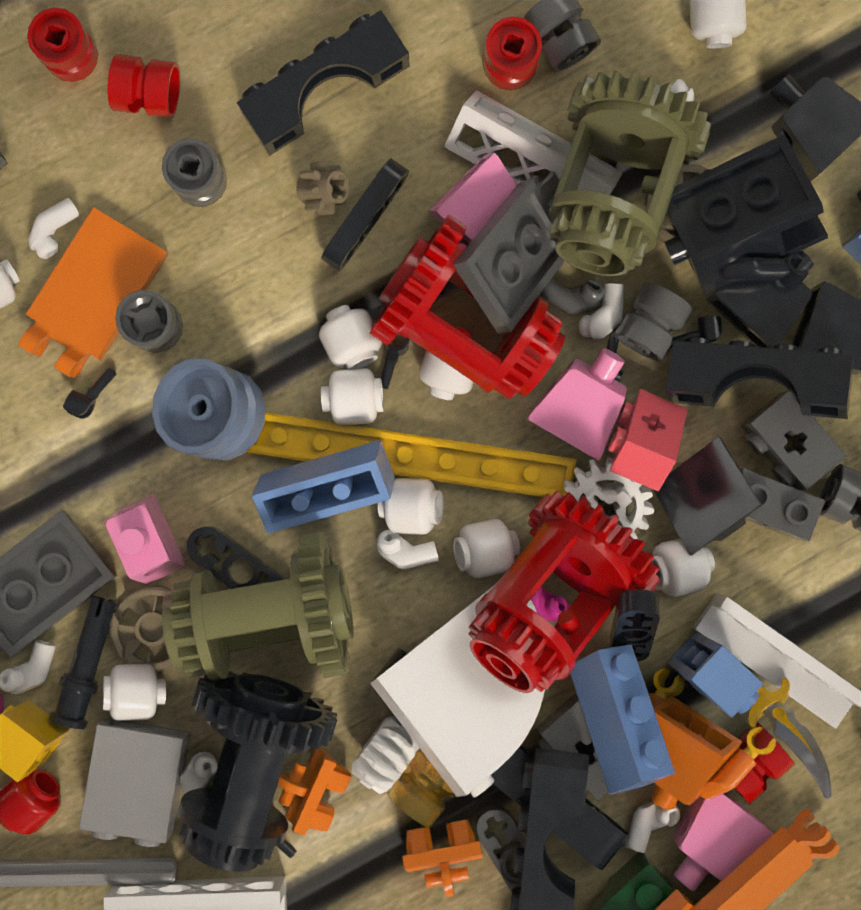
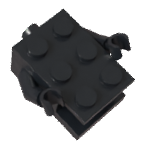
[664,134,828,295]

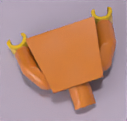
[649,669,776,810]

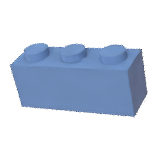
[252,440,395,534]
[667,632,764,718]
[570,644,675,795]

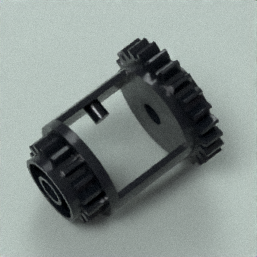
[178,671,338,872]

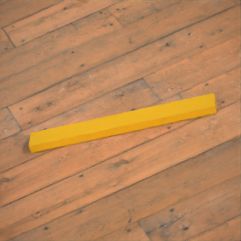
[246,412,577,497]

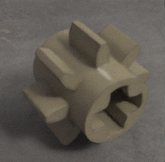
[296,161,349,215]

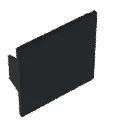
[654,436,762,556]

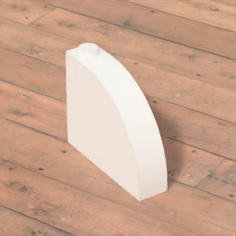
[370,583,545,797]

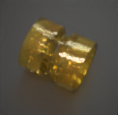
[387,749,455,827]

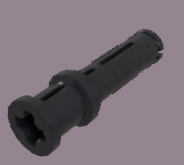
[48,595,118,730]

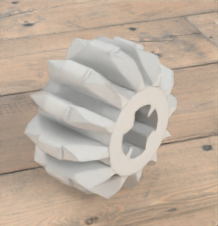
[352,716,419,794]

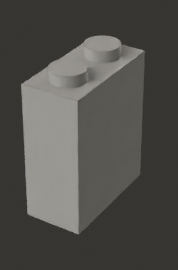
[79,718,191,847]

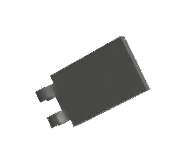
[453,172,564,334]
[0,510,117,658]

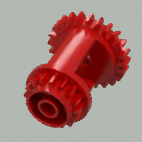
[369,214,566,399]
[468,491,660,693]

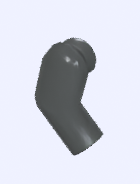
[539,278,605,315]

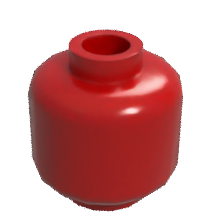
[0,769,61,835]

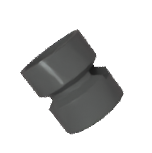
[524,0,601,72]
[162,138,227,207]
[614,282,693,362]
[115,290,183,353]
[820,464,861,531]

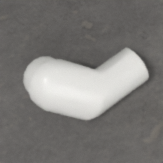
[28,198,79,259]
[578,283,624,340]

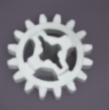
[563,457,654,539]

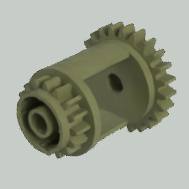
[549,70,711,276]
[162,532,354,681]

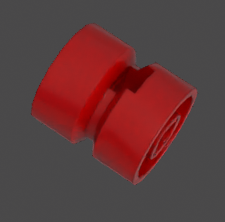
[27,8,98,82]
[483,16,542,91]
[107,54,180,119]
[734,722,795,805]

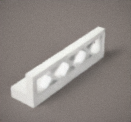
[444,90,623,207]
[692,593,861,729]
[104,876,287,910]

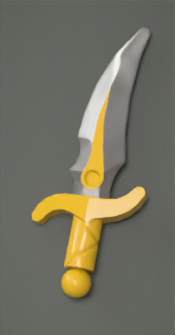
[744,665,832,799]

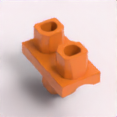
[277,747,352,836]
[402,820,483,897]

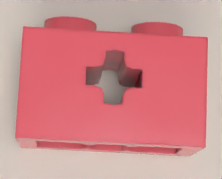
[608,389,688,492]

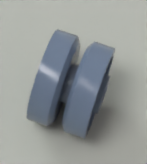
[152,359,266,461]

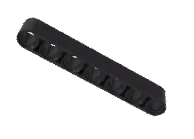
[373,648,630,870]

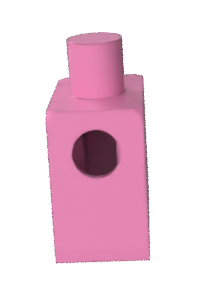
[428,153,517,244]
[528,348,627,461]
[105,494,187,584]
[673,793,774,891]

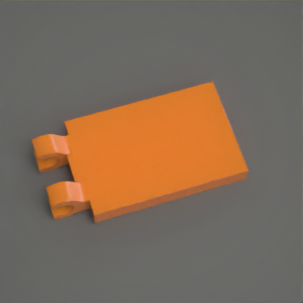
[18,207,168,379]
[690,809,840,910]

